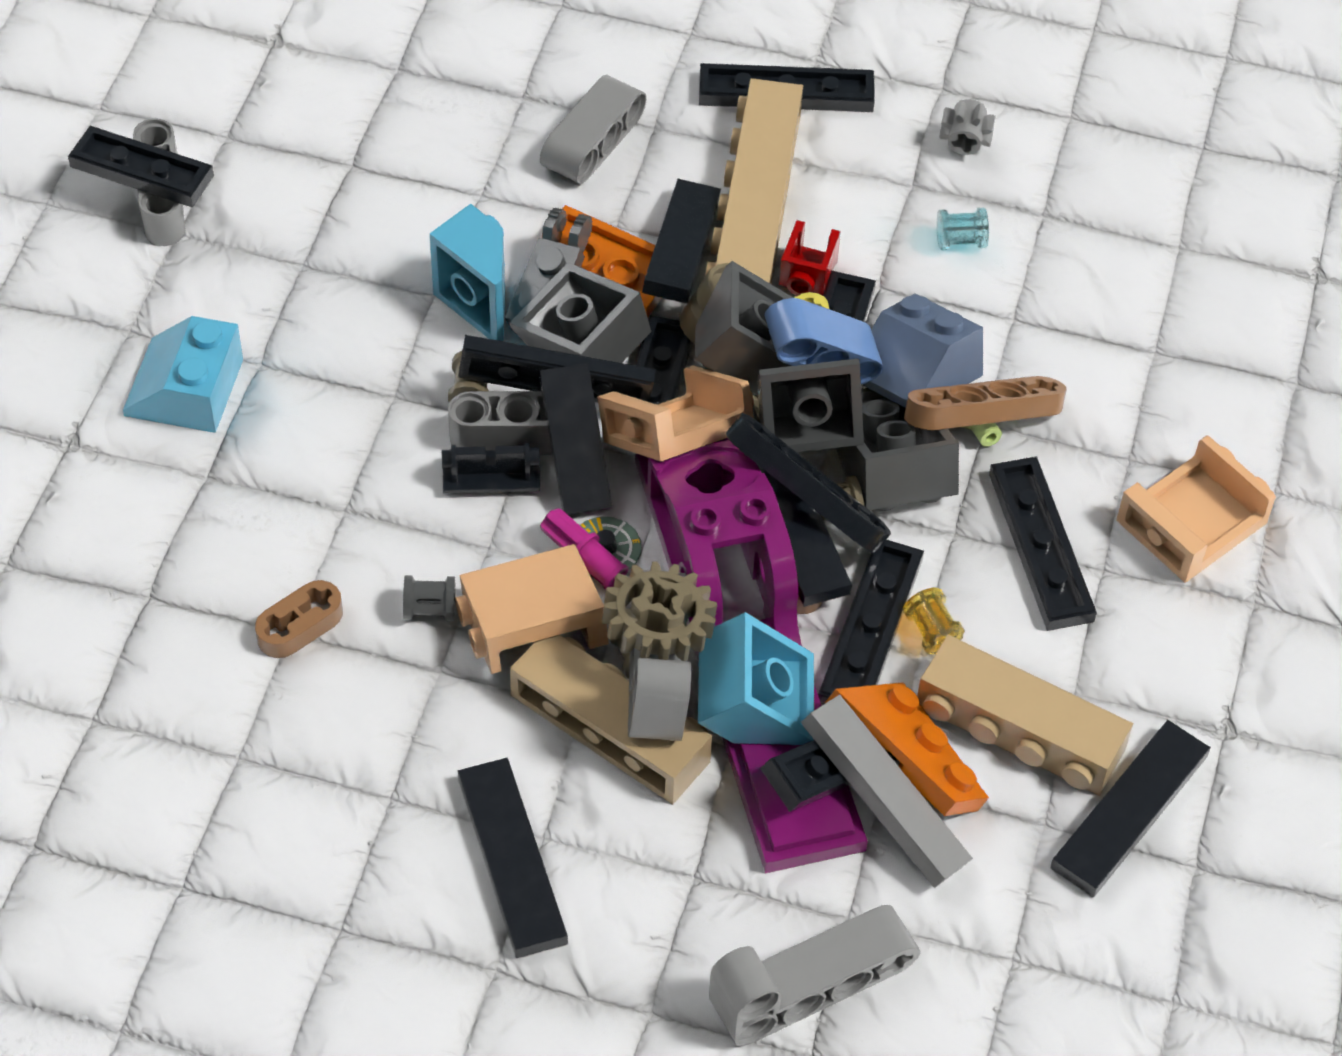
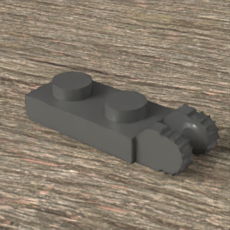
[505,207,593,325]

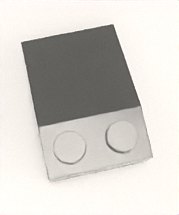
[836,388,959,511]

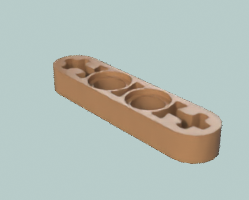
[904,376,1067,430]

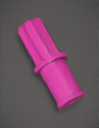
[540,508,629,590]

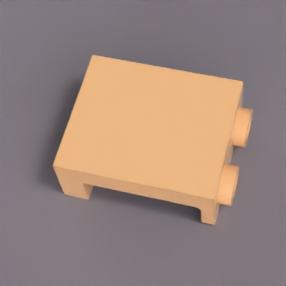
[598,365,754,461]
[1116,435,1276,583]
[455,544,609,674]

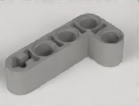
[628,570,691,741]
[709,905,920,1046]

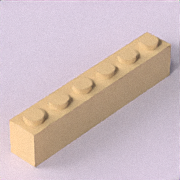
[705,78,803,284]

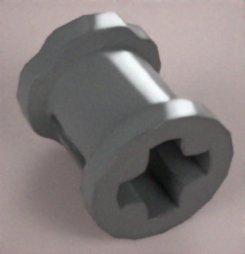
[403,575,456,621]

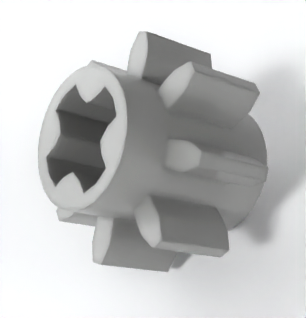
[939,99,996,155]

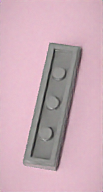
[801,695,973,888]

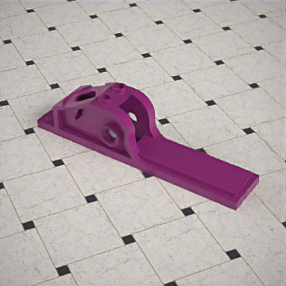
[635,437,868,874]

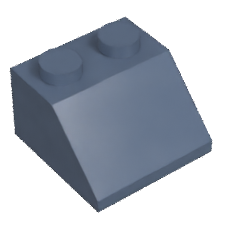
[861,293,983,408]

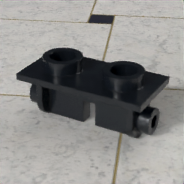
[441,443,540,493]

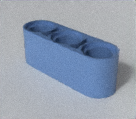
[764,298,884,384]

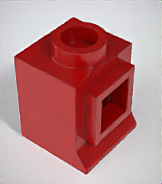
[779,220,841,296]

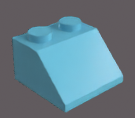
[429,204,505,341]
[123,316,243,433]
[698,612,814,745]

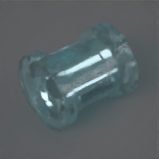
[937,207,989,250]

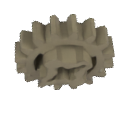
[602,561,717,661]

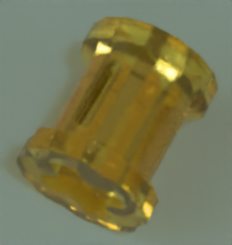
[903,587,965,655]

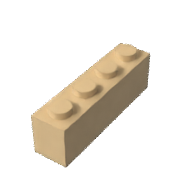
[917,634,1134,796]
[510,635,712,805]

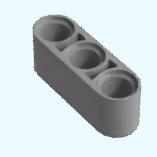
[540,74,647,184]
[133,118,185,246]
[448,391,552,455]

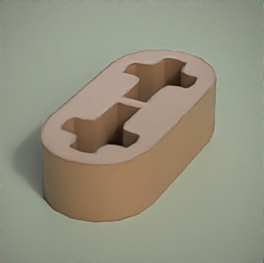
[255,580,343,658]

